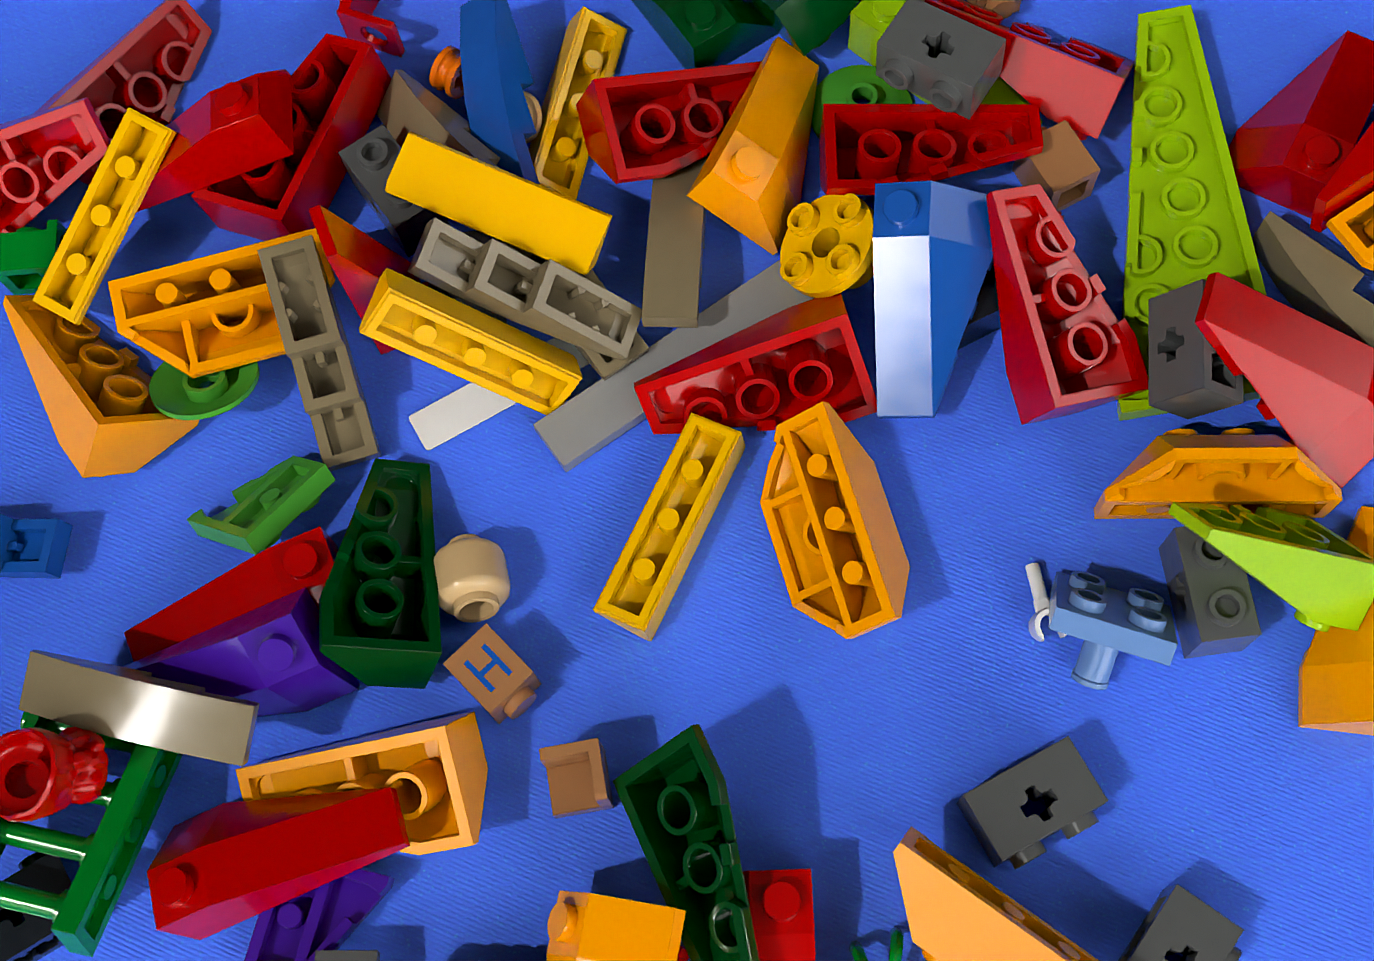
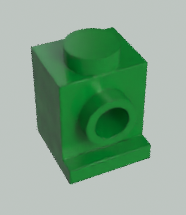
[0,219,67,295]

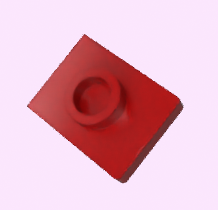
[336,0,405,57]

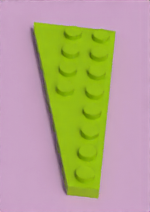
[1117,4,1267,421]

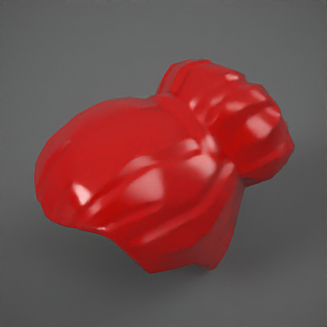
[0,727,109,822]

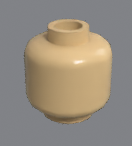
[434,534,510,623]

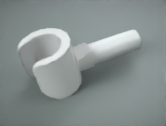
[1025,563,1067,642]

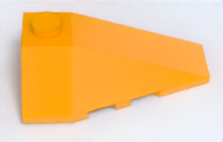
[687,36,819,255]
[235,711,488,855]

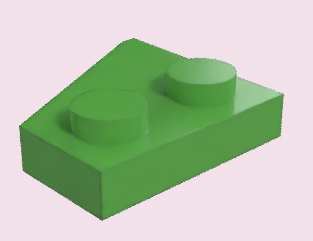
[187,456,336,555]

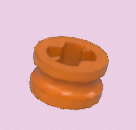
[429,46,464,99]

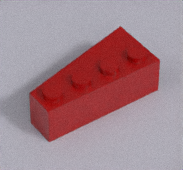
[191,33,391,241]

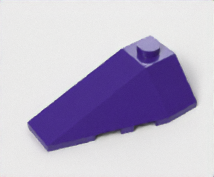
[124,587,360,716]

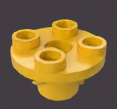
[780,193,874,298]

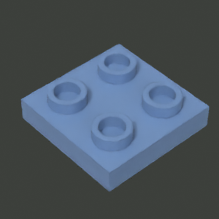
[1049,571,1178,690]

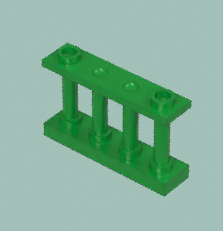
[0,711,183,957]

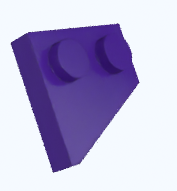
[244,869,395,961]

